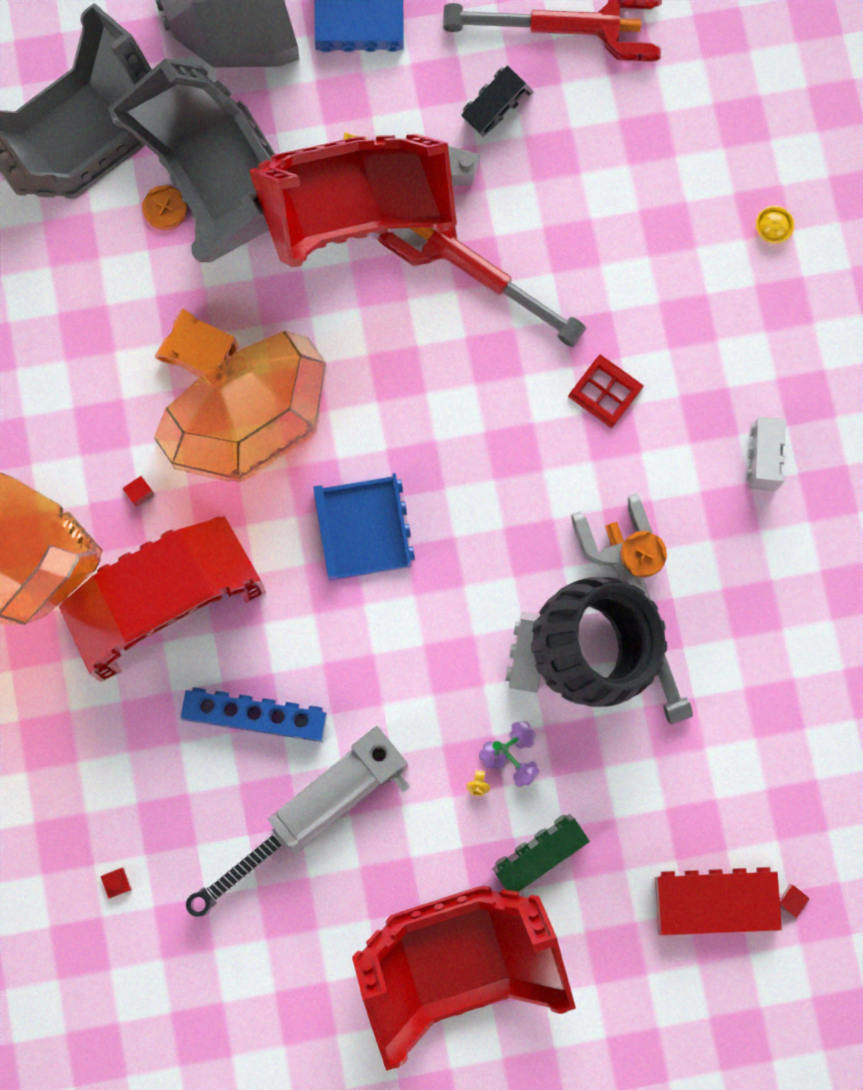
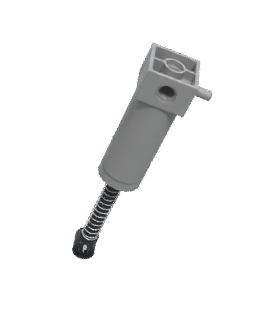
[186,725,410,917]

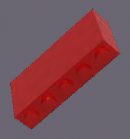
[655,867,782,936]

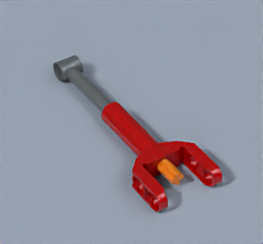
[443,0,662,62]
[377,226,587,347]

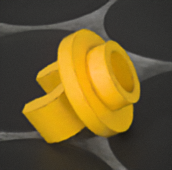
[466,770,490,796]

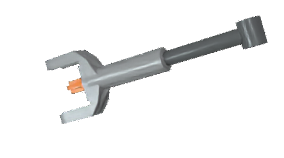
[571,493,693,724]

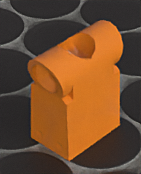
[154,308,239,386]

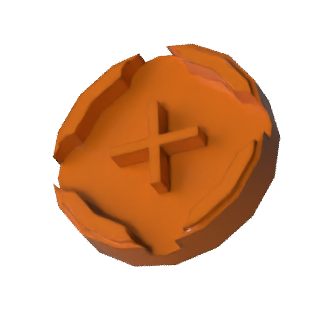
[142,185,188,230]
[620,531,667,578]

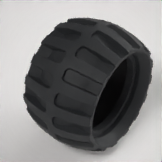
[531,577,667,707]

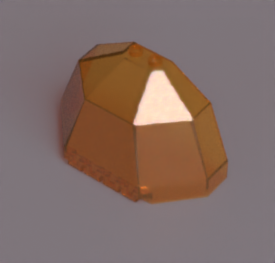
[154,331,327,483]
[0,472,103,625]

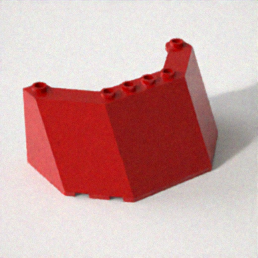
[249,134,457,267]
[58,516,266,682]
[352,885,576,1071]

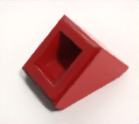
[122,476,154,507]
[780,884,810,918]

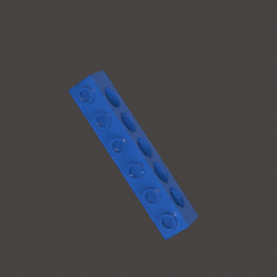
[180,687,327,743]

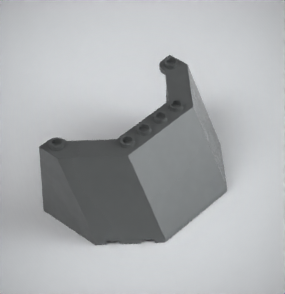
[0,3,152,199]
[108,58,275,262]

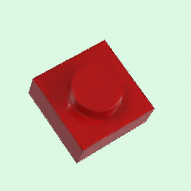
[100,867,132,899]

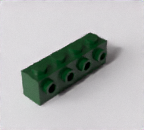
[491,814,590,892]

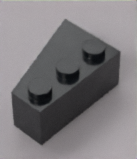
[461,65,534,137]

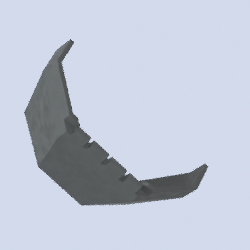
[155,0,300,68]

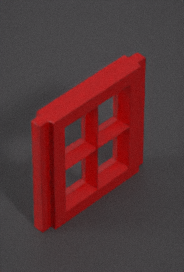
[567,354,644,429]

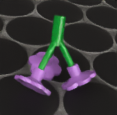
[479,721,539,787]

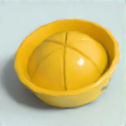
[756,206,795,243]

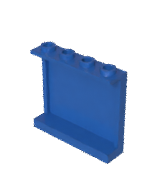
[315,0,404,52]
[313,473,415,581]

